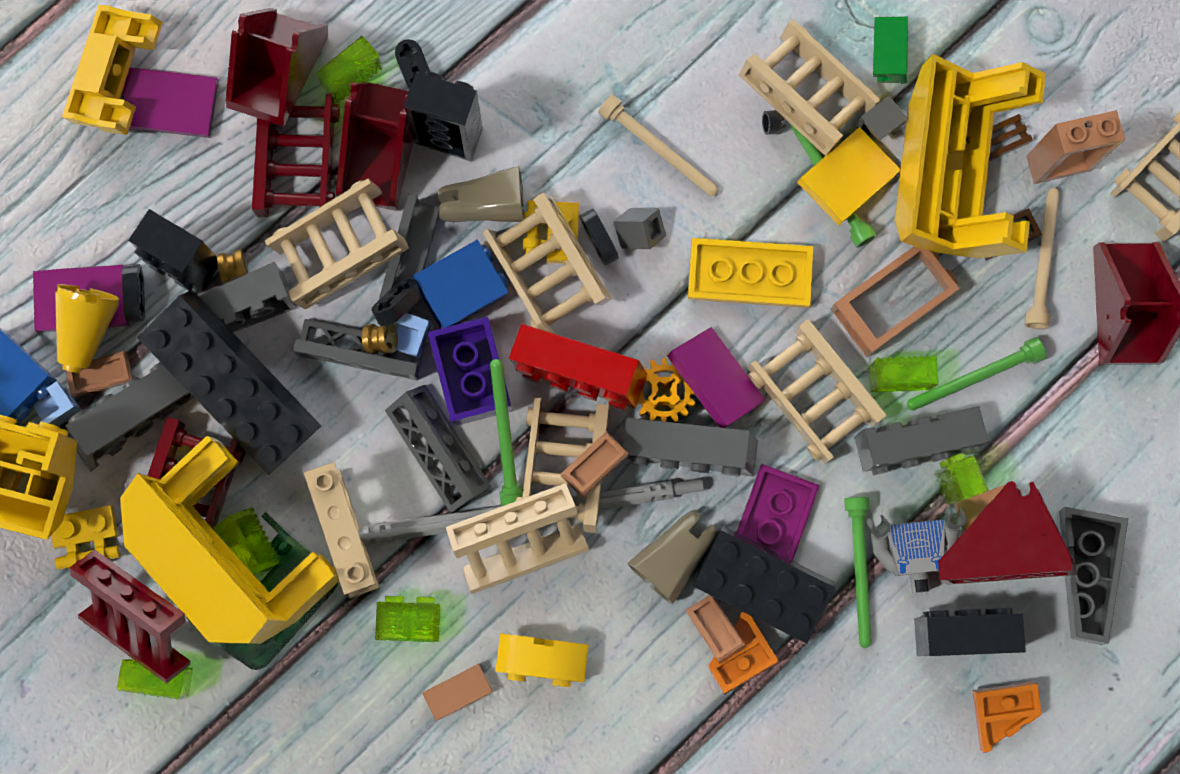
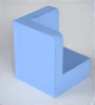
[396,313,432,358]
[34,381,82,427]

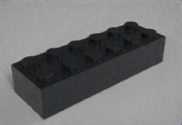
[137,290,322,475]

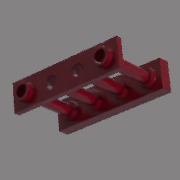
[252,93,340,217]
[147,417,246,530]
[69,549,191,684]

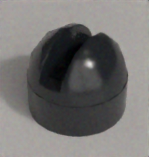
[762,110,786,135]

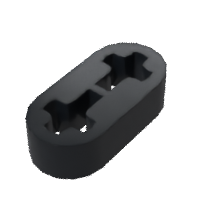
[395,39,431,90]
[579,209,619,266]
[122,264,145,322]
[371,279,422,326]

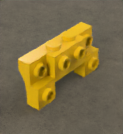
[62,4,163,135]

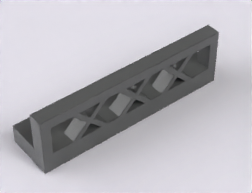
[379,193,439,315]
[293,319,425,381]
[385,385,491,513]

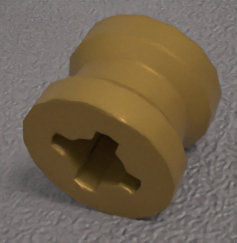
[217,249,248,284]
[362,324,398,354]

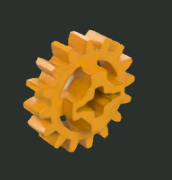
[637,358,695,423]

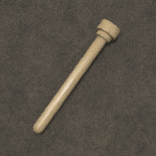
[598,94,718,196]
[1024,188,1059,329]

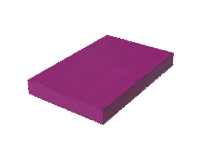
[122,67,219,138]
[33,265,130,333]
[666,327,766,428]
[736,464,820,561]

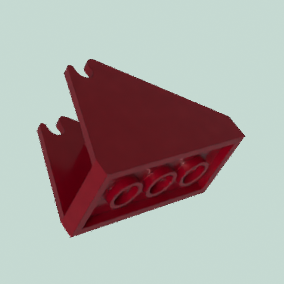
[226,8,328,126]
[336,82,414,211]
[1093,242,1180,365]
[938,481,1076,585]

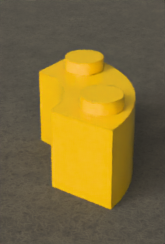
[495,633,589,688]

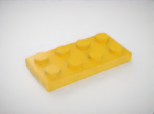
[687,238,813,308]

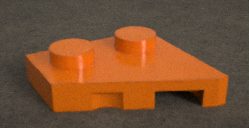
[708,612,779,695]
[972,681,1042,753]

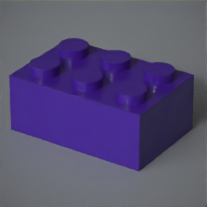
[428,317,512,427]

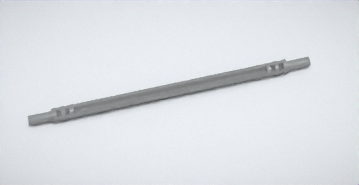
[358,479,704,545]

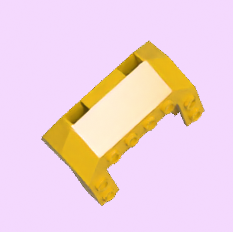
[894,54,1046,259]
[0,415,77,540]
[120,436,339,644]

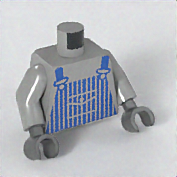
[867,507,967,593]

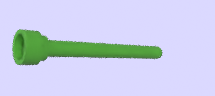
[791,125,877,248]
[907,337,1047,411]
[490,359,523,506]
[844,497,872,648]

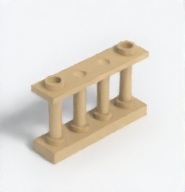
[739,19,880,156]
[1110,112,1180,242]
[265,179,409,310]
[483,192,612,334]
[748,319,886,464]
[516,398,609,533]
[303,462,380,599]
[446,483,589,594]

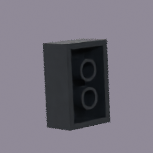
[128,209,218,292]
[914,608,1026,656]

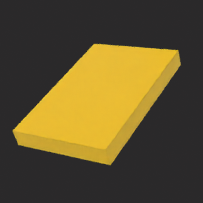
[797,127,900,226]

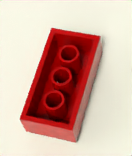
[508,324,648,410]

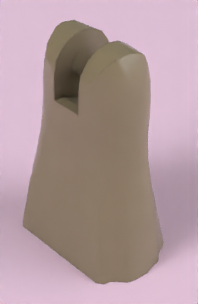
[438,166,525,222]
[627,509,718,604]

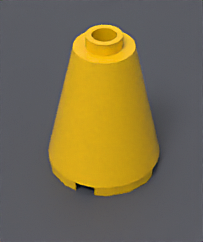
[55,284,119,373]

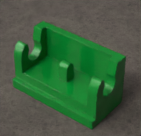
[873,16,908,84]

